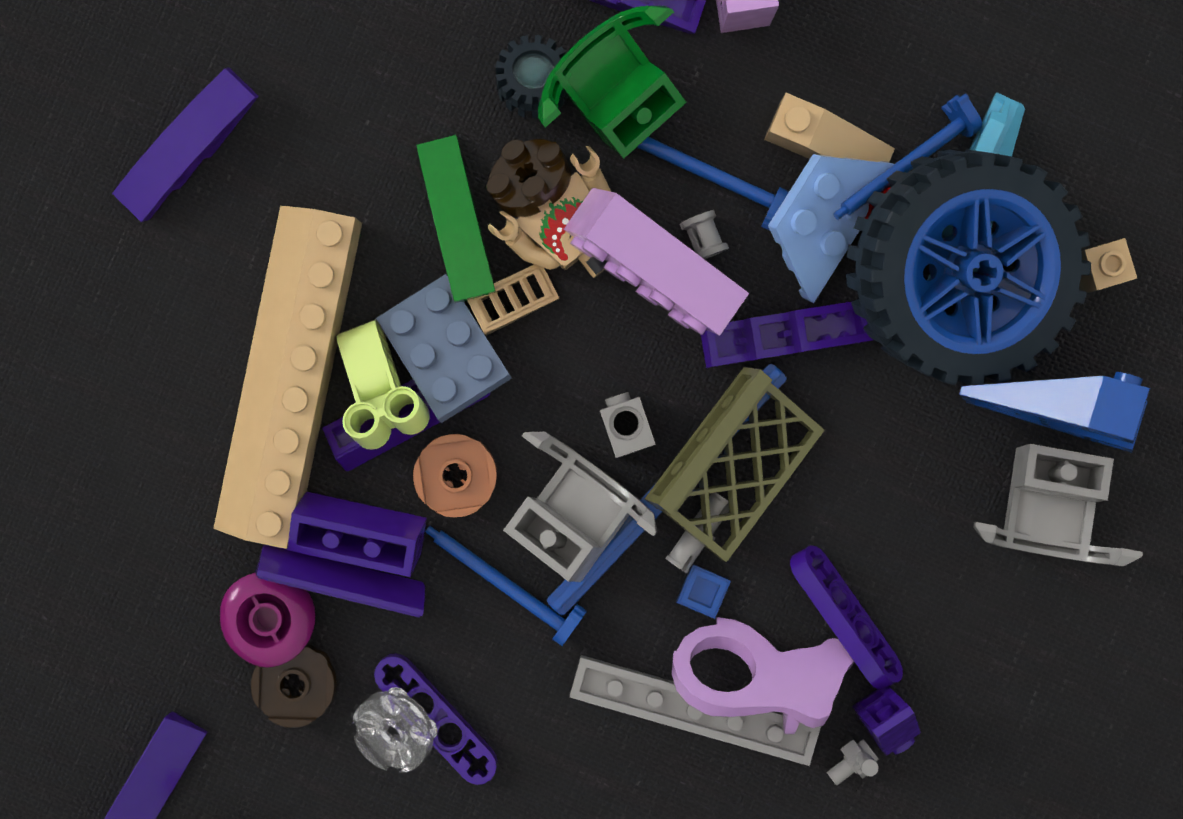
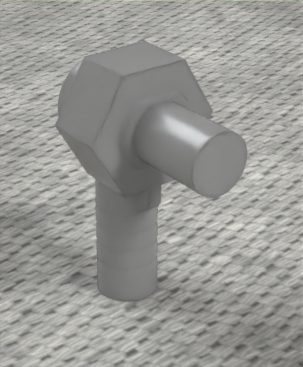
[826,739,879,786]

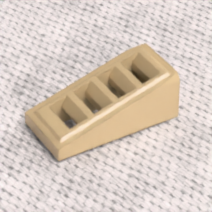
[467,264,560,336]

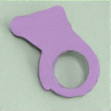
[672,617,854,734]

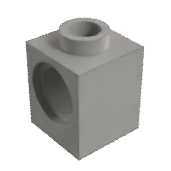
[599,392,656,458]

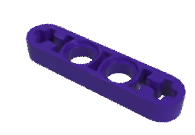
[790,545,903,690]
[374,653,498,785]

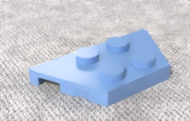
[768,154,894,303]

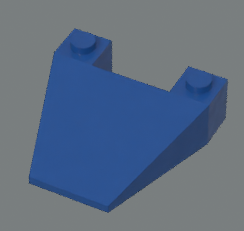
[959,372,1150,453]

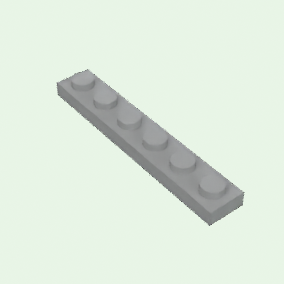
[569,655,821,766]

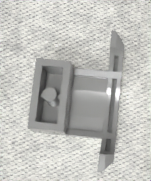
[503,431,657,582]
[973,444,1143,566]

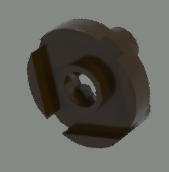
[486,139,571,217]
[251,644,337,728]

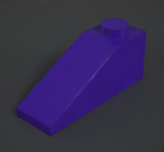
[852,687,921,756]

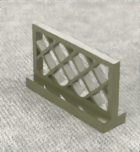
[644,367,825,562]

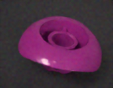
[220,573,315,667]

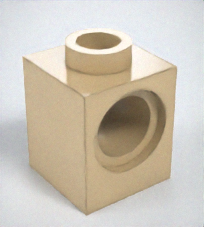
[1080,238,1137,293]

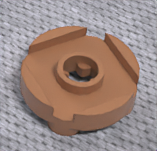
[413,434,497,517]

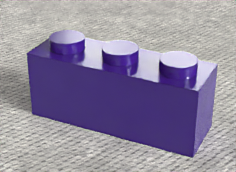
[287,492,427,577]

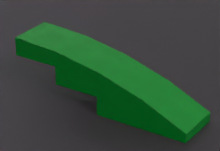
[416,135,496,303]

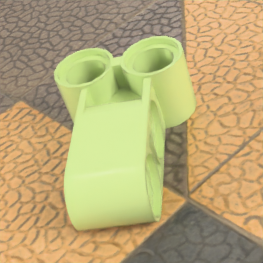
[336,320,430,450]

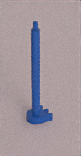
[833,93,983,220]
[637,137,789,231]
[425,526,587,646]

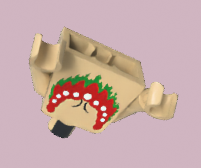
[488,146,611,278]

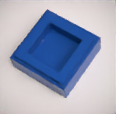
[676,564,731,619]

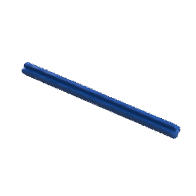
[547,364,787,616]

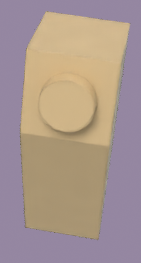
[764,93,895,162]

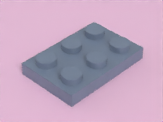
[376,274,512,423]

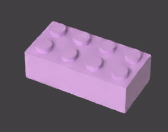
[563,188,749,336]

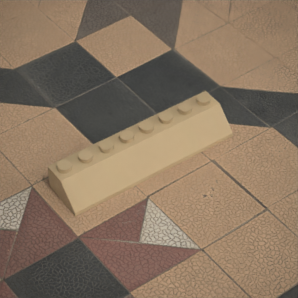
[213,206,362,549]

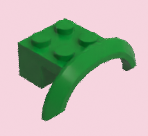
[538,6,687,159]

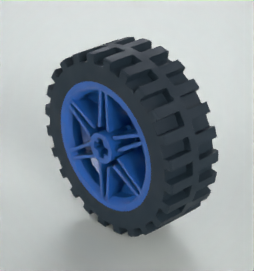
[846,149,1091,386]

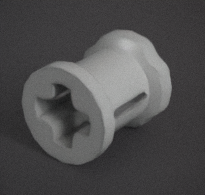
[680,210,729,260]

